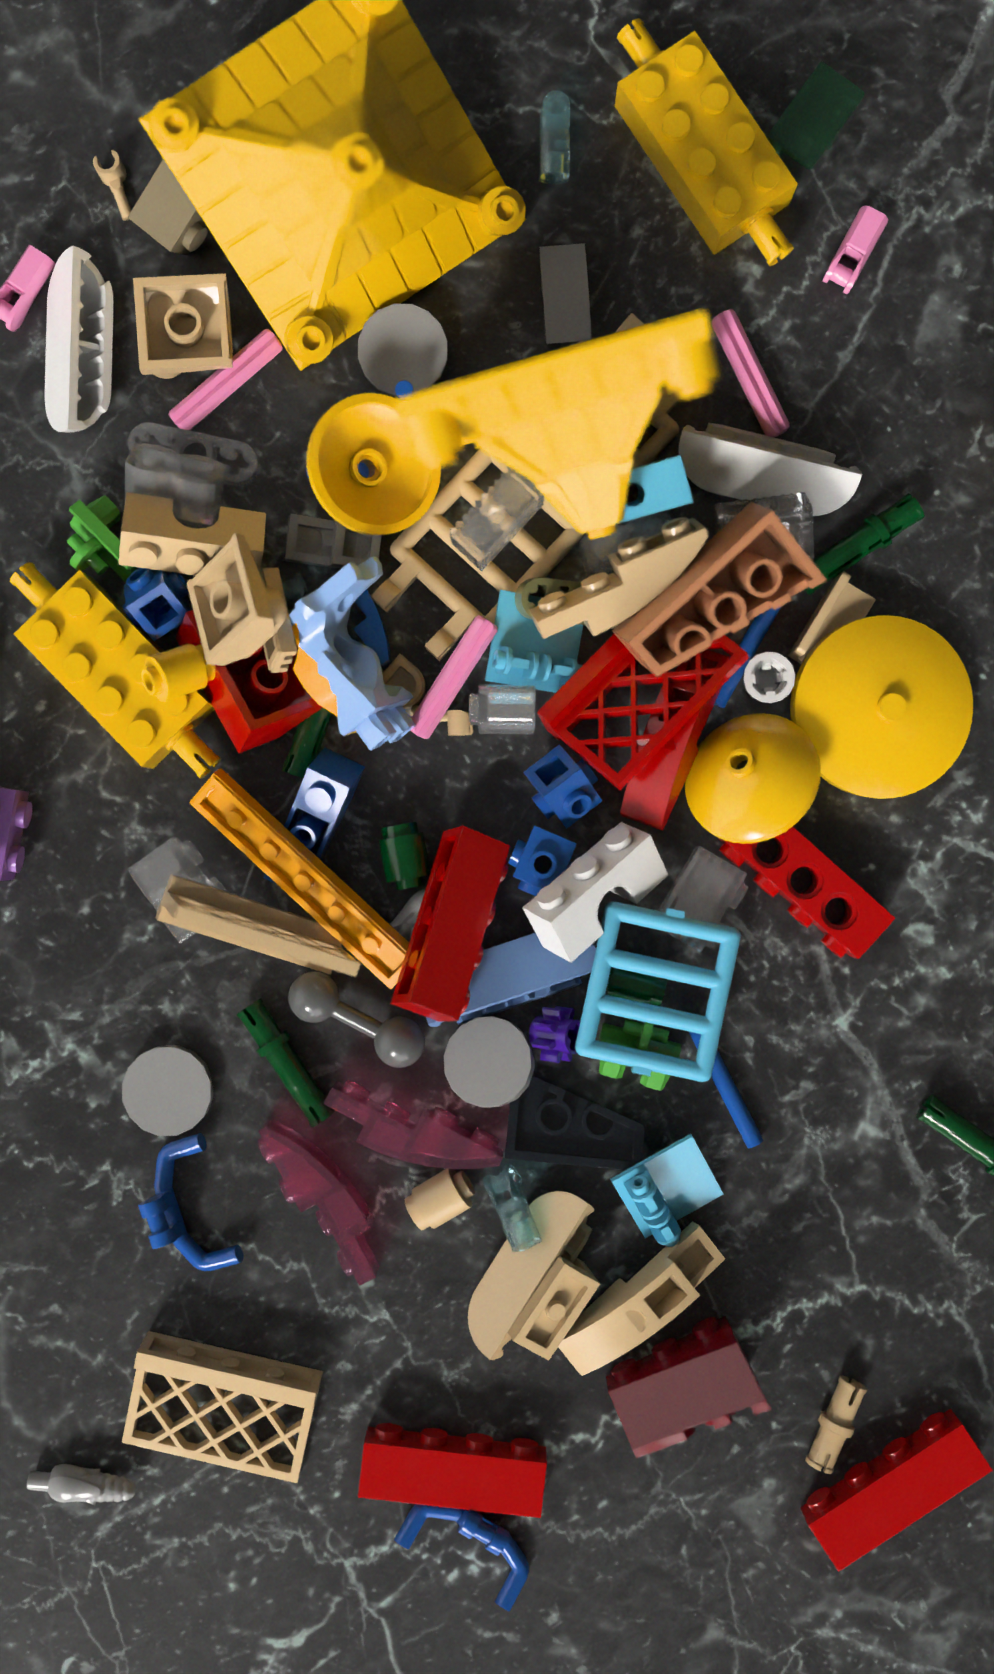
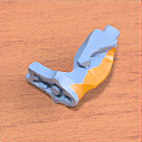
[289,556,416,750]

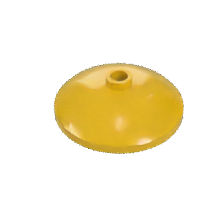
[307,393,441,536]
[685,713,821,844]

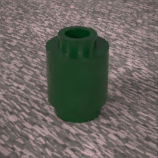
[378,822,431,890]
[605,967,668,1006]

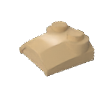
[133,274,233,379]
[187,533,287,666]

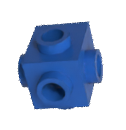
[122,568,191,641]
[523,744,603,829]
[508,826,577,896]

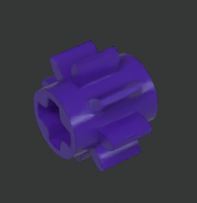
[529,1006,580,1063]

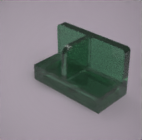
[767,61,864,170]

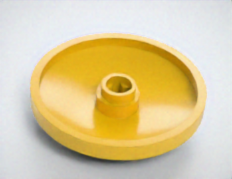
[790,615,973,799]

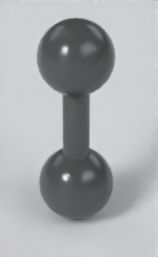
[288,971,425,1068]

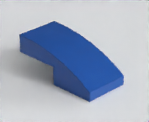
[353,589,392,669]

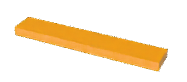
[189,768,409,990]

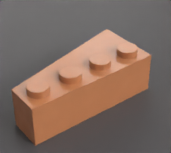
[612,502,827,677]

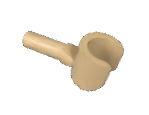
[93,150,131,221]
[410,705,473,736]

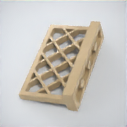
[155,874,361,977]
[122,1331,323,1483]

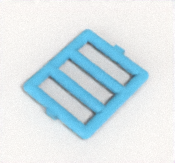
[575,901,741,1082]

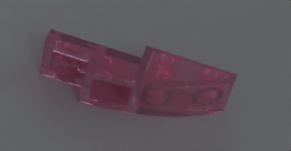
[324,1080,504,1169]
[258,1119,379,1286]

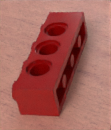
[717,826,895,959]

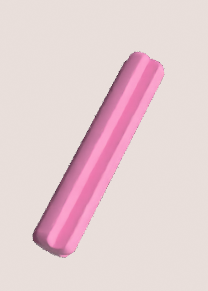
[712,309,790,438]
[169,329,283,433]
[410,615,498,739]

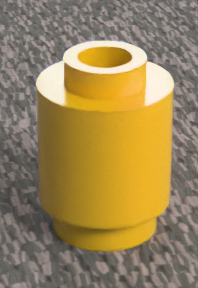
[141,643,216,702]

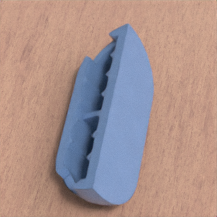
[426,933,596,1027]

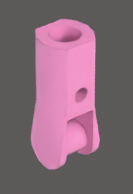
[822,206,888,294]
[0,245,56,332]

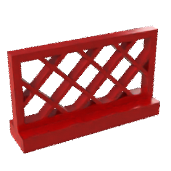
[537,634,749,790]

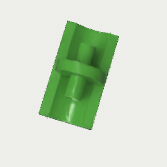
[67,495,137,583]
[599,1019,681,1091]

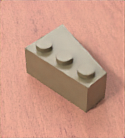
[128,159,209,256]

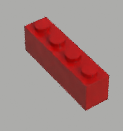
[391,826,510,1022]
[800,1409,993,1572]
[358,1423,547,1518]

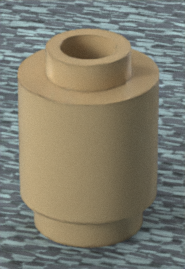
[405,1167,475,1230]

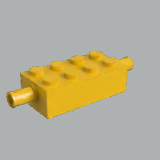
[615,18,798,266]
[10,562,221,779]

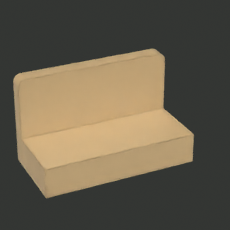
[788,571,876,664]
[508,1256,600,1360]

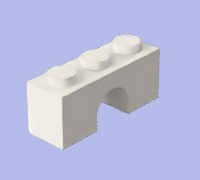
[523,822,668,962]

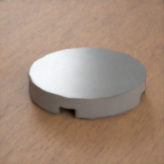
[358,304,447,397]
[444,1016,535,1108]
[122,1045,214,1136]

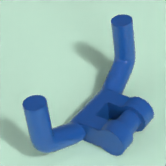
[138,1133,244,1271]
[394,1504,529,1611]

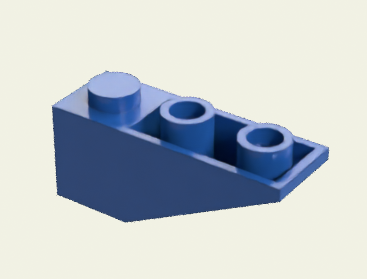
[263,747,365,884]

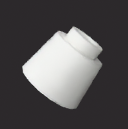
[744,652,795,703]

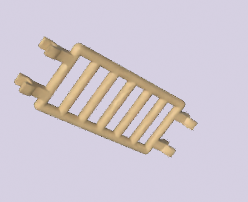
[371,313,681,662]

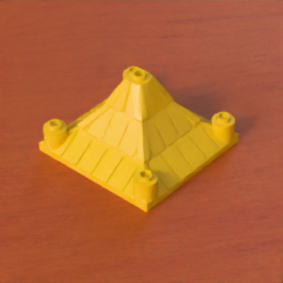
[139,0,526,371]
[393,309,720,539]

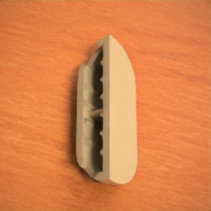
[468,1191,594,1360]

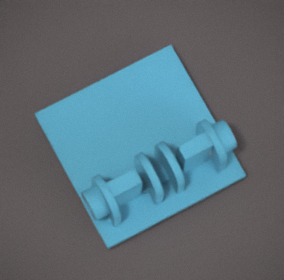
[485,590,583,693]
[610,1134,723,1247]

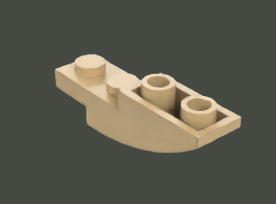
[529,517,709,639]
[558,1221,725,1376]

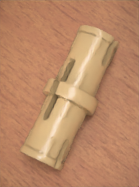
[805,1375,868,1474]

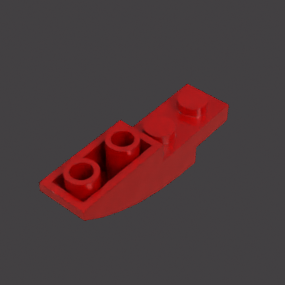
[620,650,730,831]

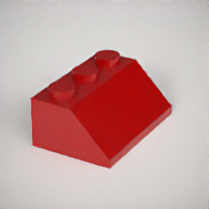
[176,610,323,754]

